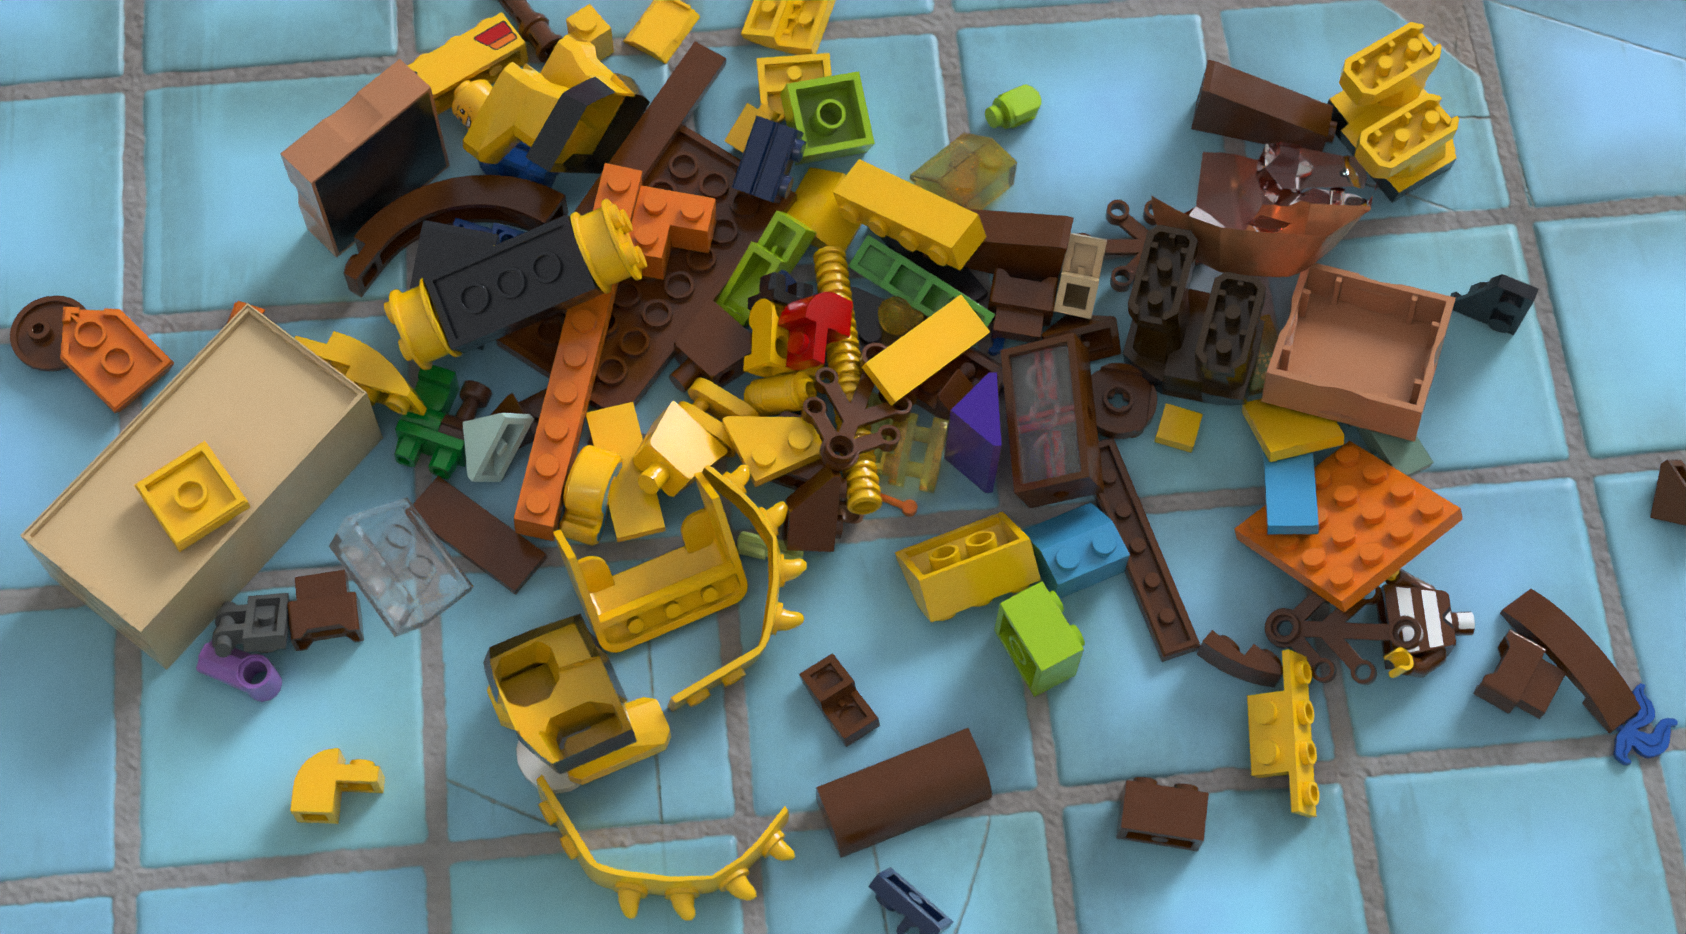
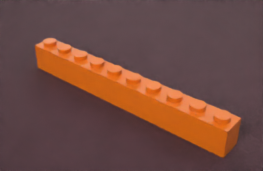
[514,163,642,541]

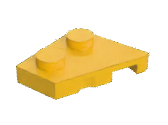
[756,53,832,123]
[722,416,822,487]

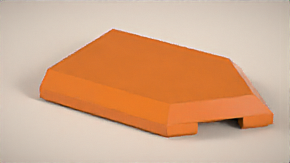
[60,306,174,413]

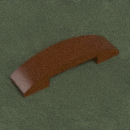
[1500,589,1641,734]

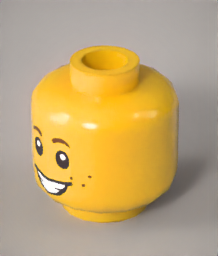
[452,79,493,130]

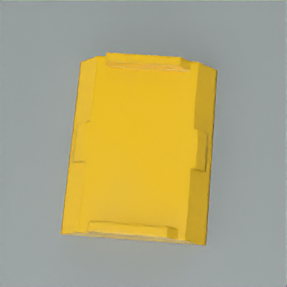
[623,0,700,64]

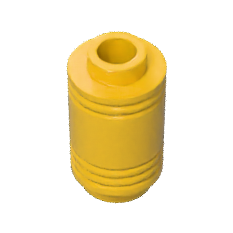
[744,371,817,417]

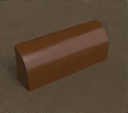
[816,727,992,858]

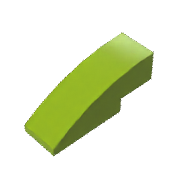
[716,210,817,327]

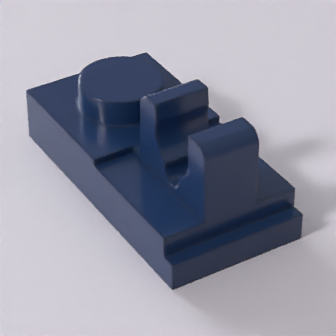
[868,867,953,934]

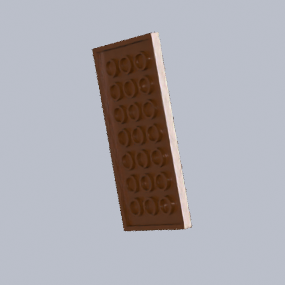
[496,126,797,410]

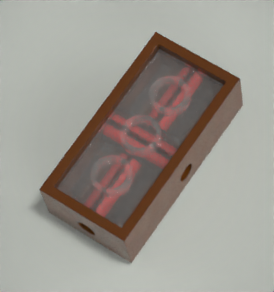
[1000,332,1104,508]

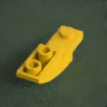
[294,331,427,416]

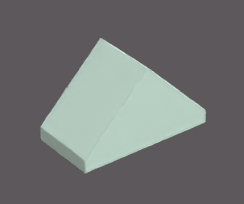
[463,413,534,482]

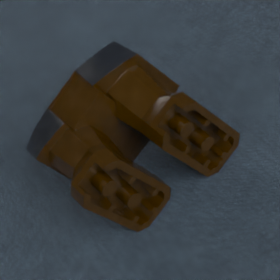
[1123,225,1266,405]

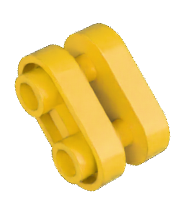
[678,377,760,458]

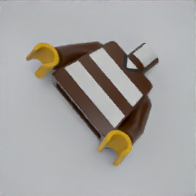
[1376,569,1475,678]

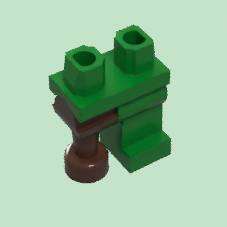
[394,365,493,480]

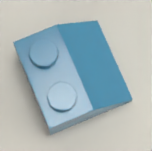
[1022,502,1130,599]

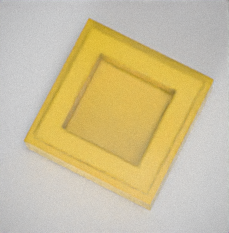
[1154,403,1203,453]

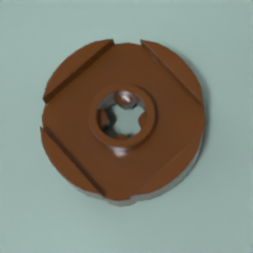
[1091,363,1157,439]

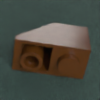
[782,466,847,552]

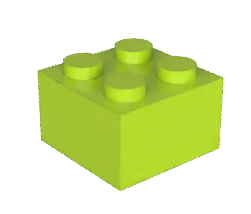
[780,71,875,166]
[994,581,1085,697]

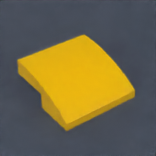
[741,0,836,55]

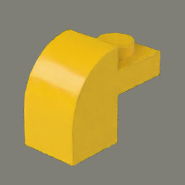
[290,748,385,824]

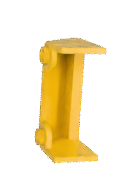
[553,471,748,653]

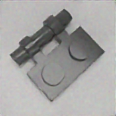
[212,593,290,657]

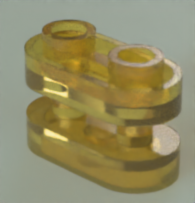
[882,413,949,493]

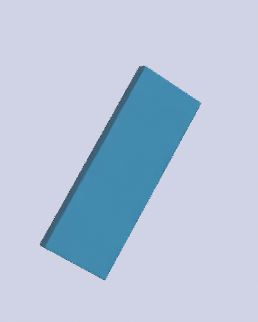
[1263,451,1319,534]

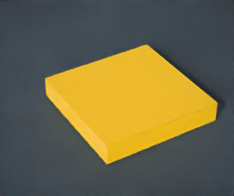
[1242,398,1344,462]
[134,441,251,552]

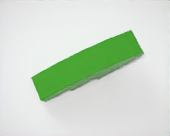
[848,235,995,347]

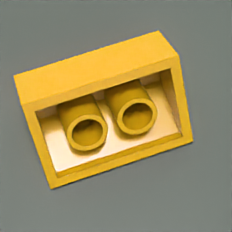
[895,511,1041,622]

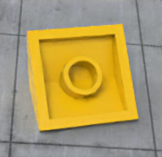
[787,167,862,252]

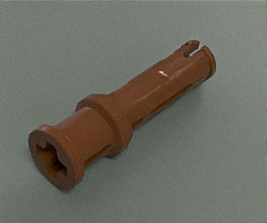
[497,0,563,63]

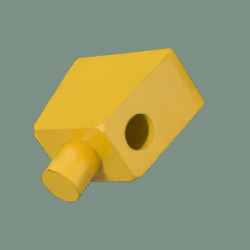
[632,400,728,497]

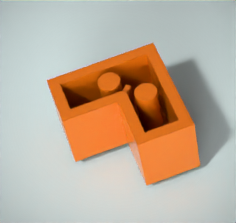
[629,185,717,280]

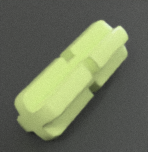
[736,531,804,560]

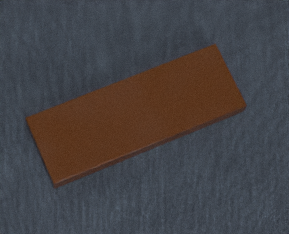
[406,476,547,595]

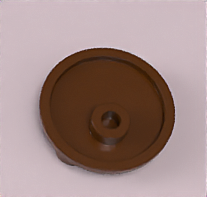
[10,295,86,371]

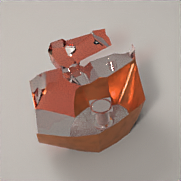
[1151,142,1378,277]

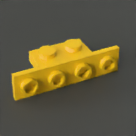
[1247,649,1319,818]

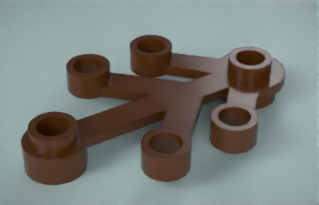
[1077,200,1202,292]
[801,343,912,471]
[1265,586,1423,685]

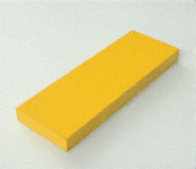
[861,295,990,406]
[586,402,666,543]

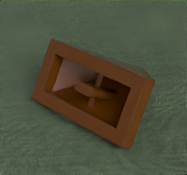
[1041,314,1121,361]
[1650,460,1686,525]

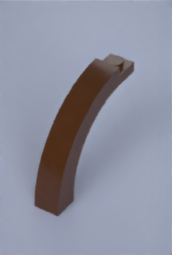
[343,175,568,297]

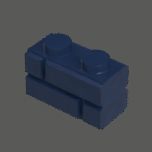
[732,115,806,204]

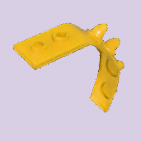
[667,464,807,712]
[536,775,795,921]

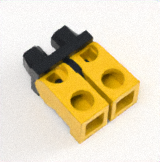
[743,272,824,381]

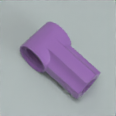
[196,640,282,702]

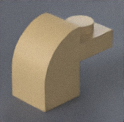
[1054,233,1107,319]

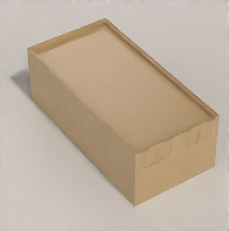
[20,303,383,670]

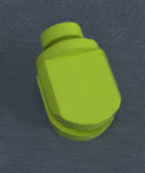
[985,84,1041,129]

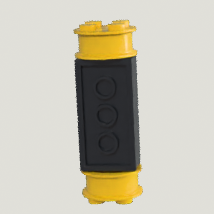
[384,198,647,370]

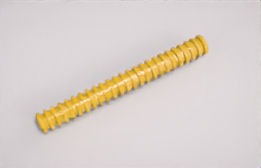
[813,246,882,515]

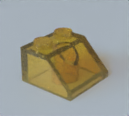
[910,133,1017,210]

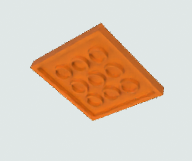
[1234,441,1463,613]

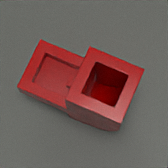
[778,292,853,372]

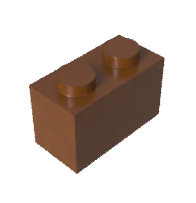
[1116,777,1209,852]

